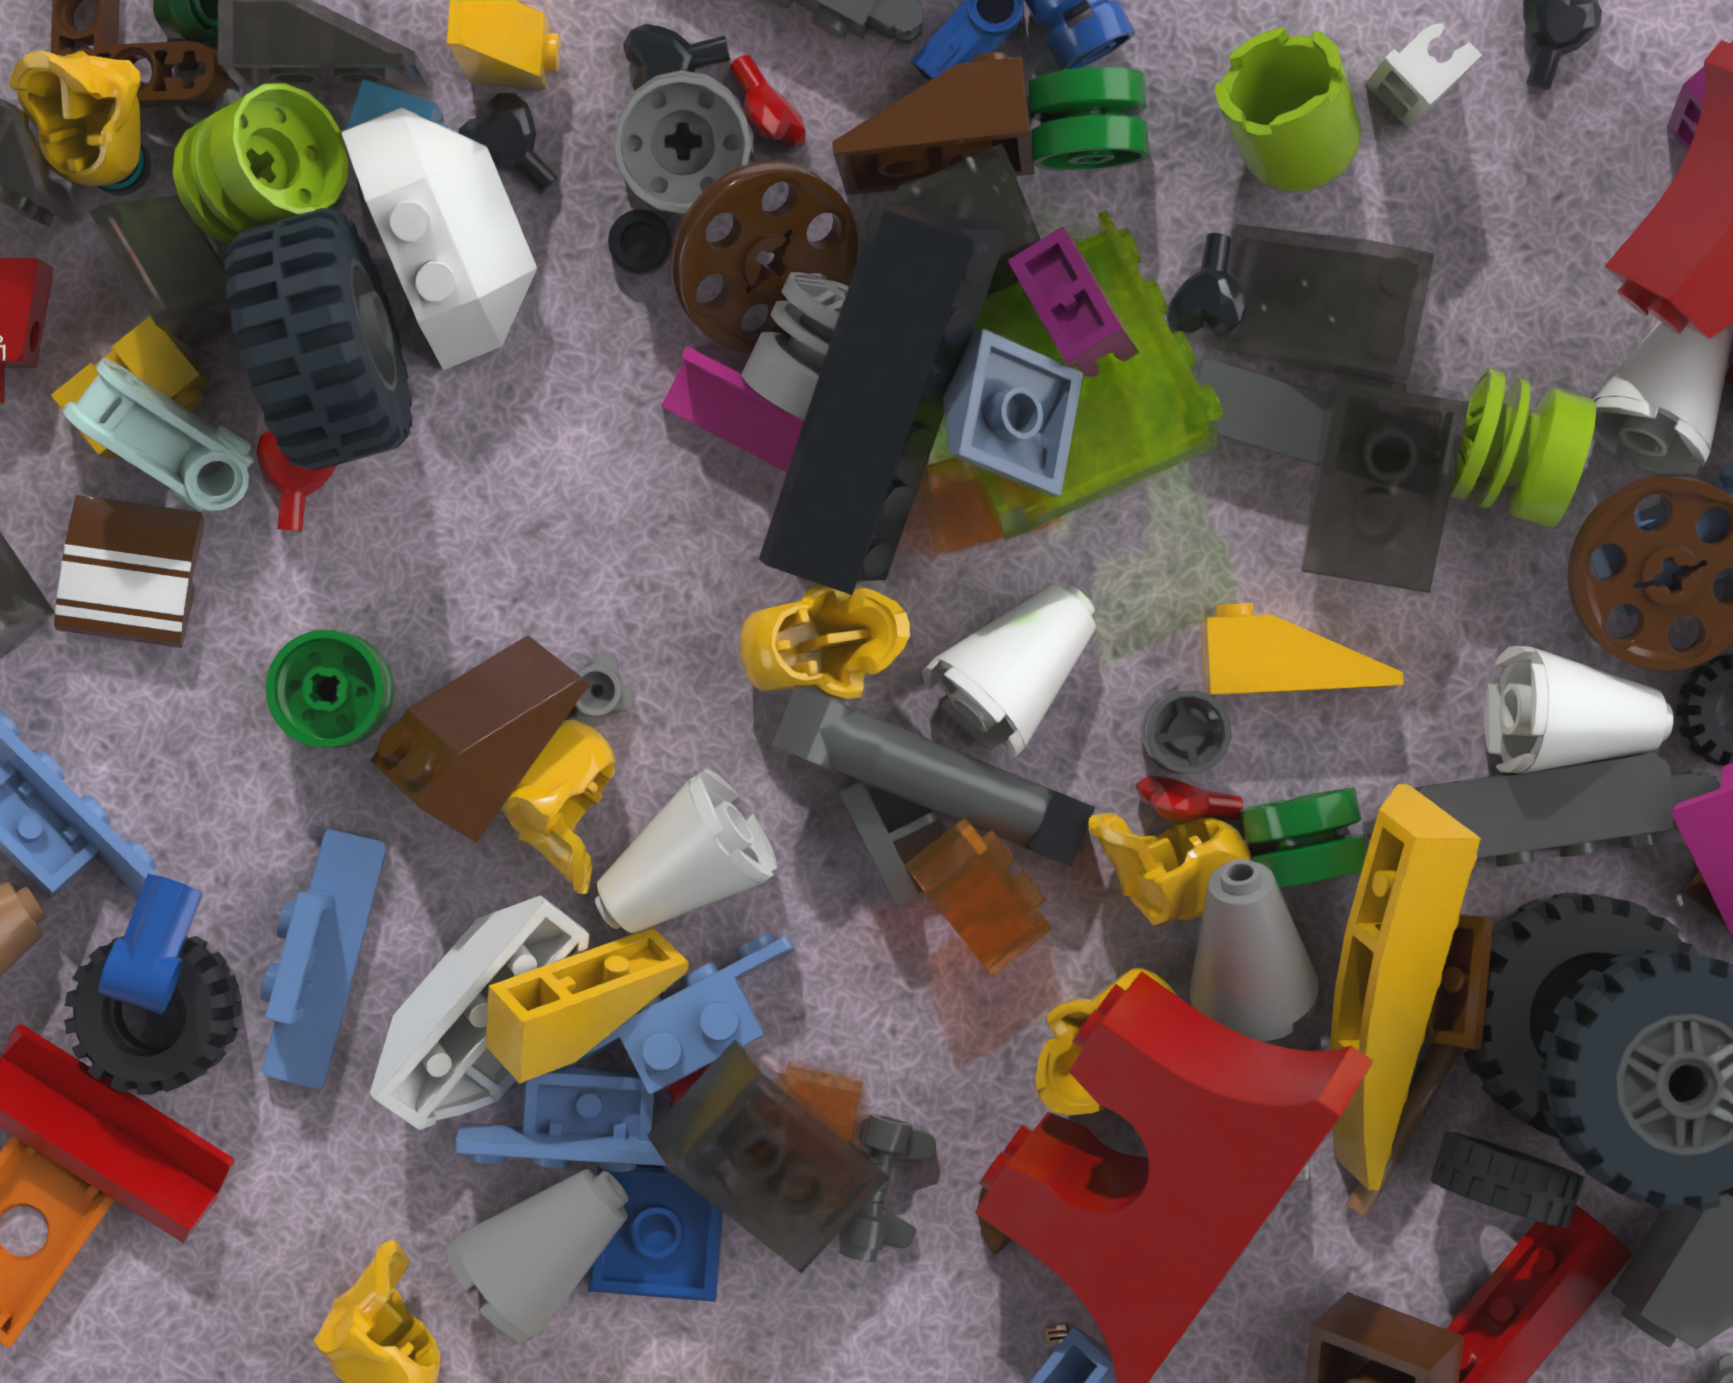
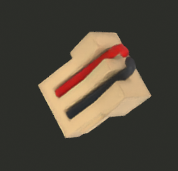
[1044,1323,1071,1344]

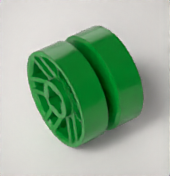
[1028,67,1150,171]
[266,630,395,748]
[1240,787,1368,888]

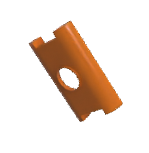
[0,1135,115,1349]

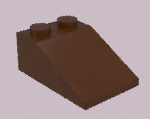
[832,52,1035,195]
[370,635,590,843]
[1305,1292,1464,1383]

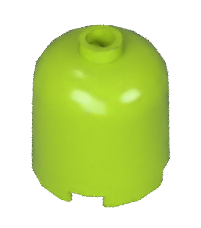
[1214,27,1361,193]

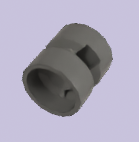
[1140,690,1231,774]

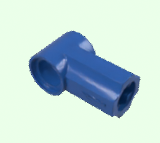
[911,0,1024,81]
[98,873,203,1015]

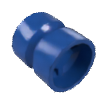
[1024,0,1135,71]

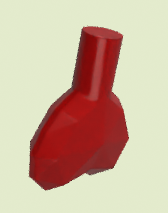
[730,55,806,147]
[256,430,337,532]
[1135,776,1243,822]

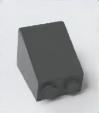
[1610,1194,1733,1349]

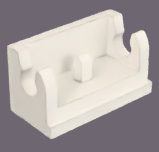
[1365,23,1482,129]

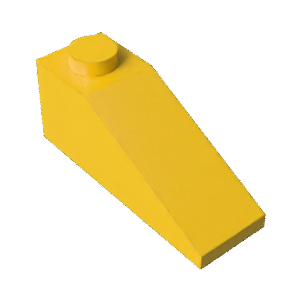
[447,0,561,89]
[1200,603,1404,695]
[486,927,689,1083]

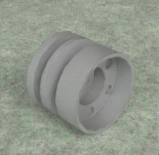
[614,70,752,214]
[742,272,849,420]

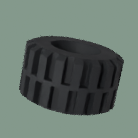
[64,936,241,1095]

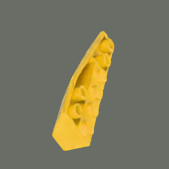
[1330,784,1481,1190]

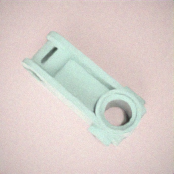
[63,358,254,512]

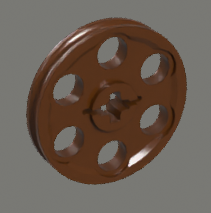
[671,161,858,352]
[1568,475,1733,671]

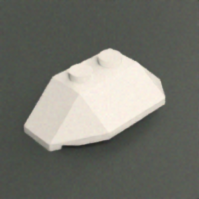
[341,107,537,370]
[370,895,589,1130]

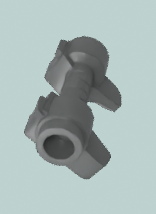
[833,1114,936,1262]

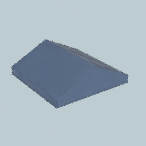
[943,329,1084,498]

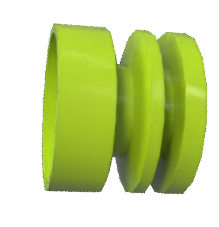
[173,83,349,244]
[1444,368,1597,529]

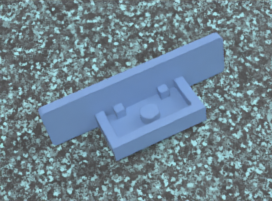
[0,709,158,900]
[260,829,388,1090]
[564,932,796,1095]
[455,1067,715,1176]

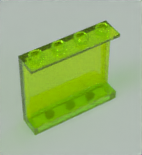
[944,210,1224,541]

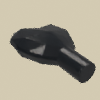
[1523,0,1602,90]
[623,24,731,91]
[458,93,558,195]
[1167,233,1246,333]

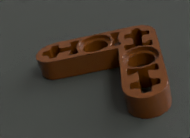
[51,0,230,108]

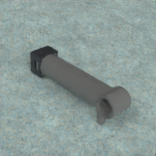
[772,685,1095,867]

